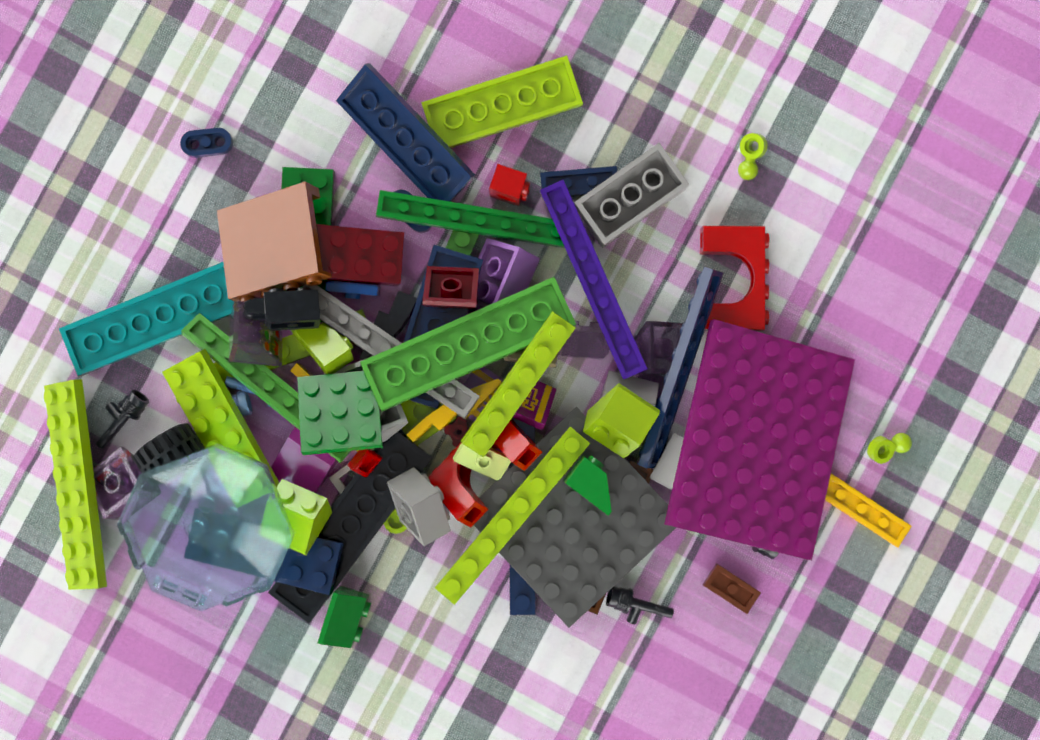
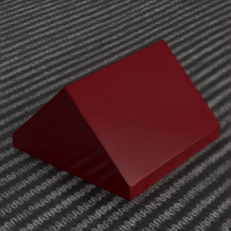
[423,266,479,309]

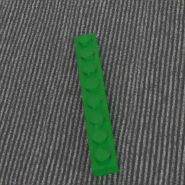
[376,190,565,248]

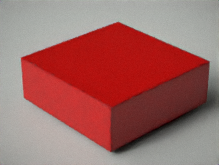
[347,449,382,478]

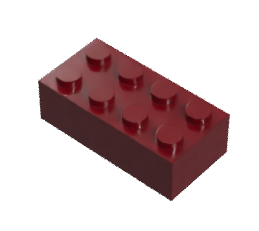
[316,224,404,286]

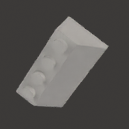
[574,143,689,248]

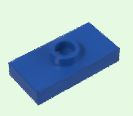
[326,281,381,299]

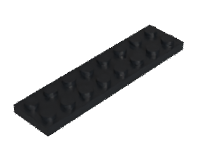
[268,431,433,624]

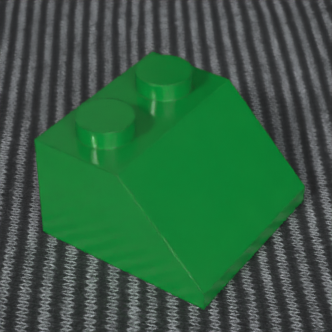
[564,455,612,516]
[317,585,372,648]

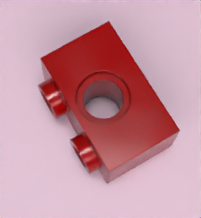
[489,164,531,206]

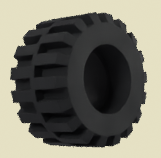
[132,423,206,485]

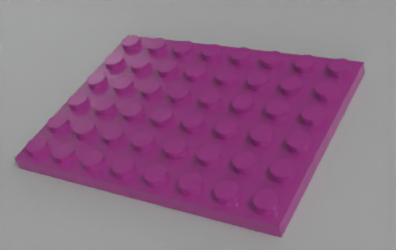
[664,319,855,561]

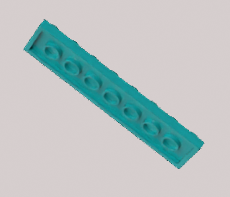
[59,262,244,376]

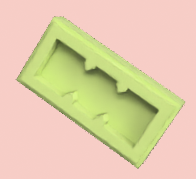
[453,443,511,481]

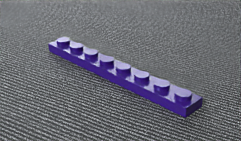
[540,180,648,380]

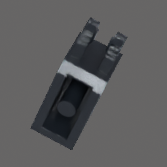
[243,287,320,331]

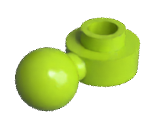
[738,133,768,180]
[867,433,912,464]

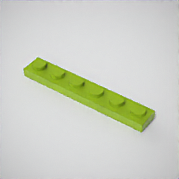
[461,311,576,458]

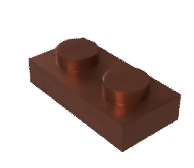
[702,563,761,614]

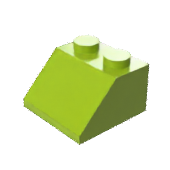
[583,383,660,458]
[260,479,332,555]

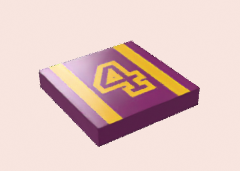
[507,368,557,430]

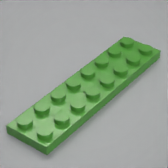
[360,277,576,411]

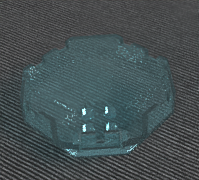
[117,443,295,611]

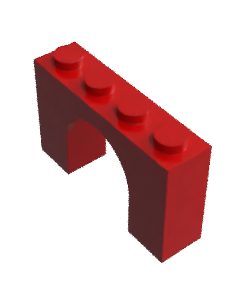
[700,226,770,331]
[428,418,542,528]

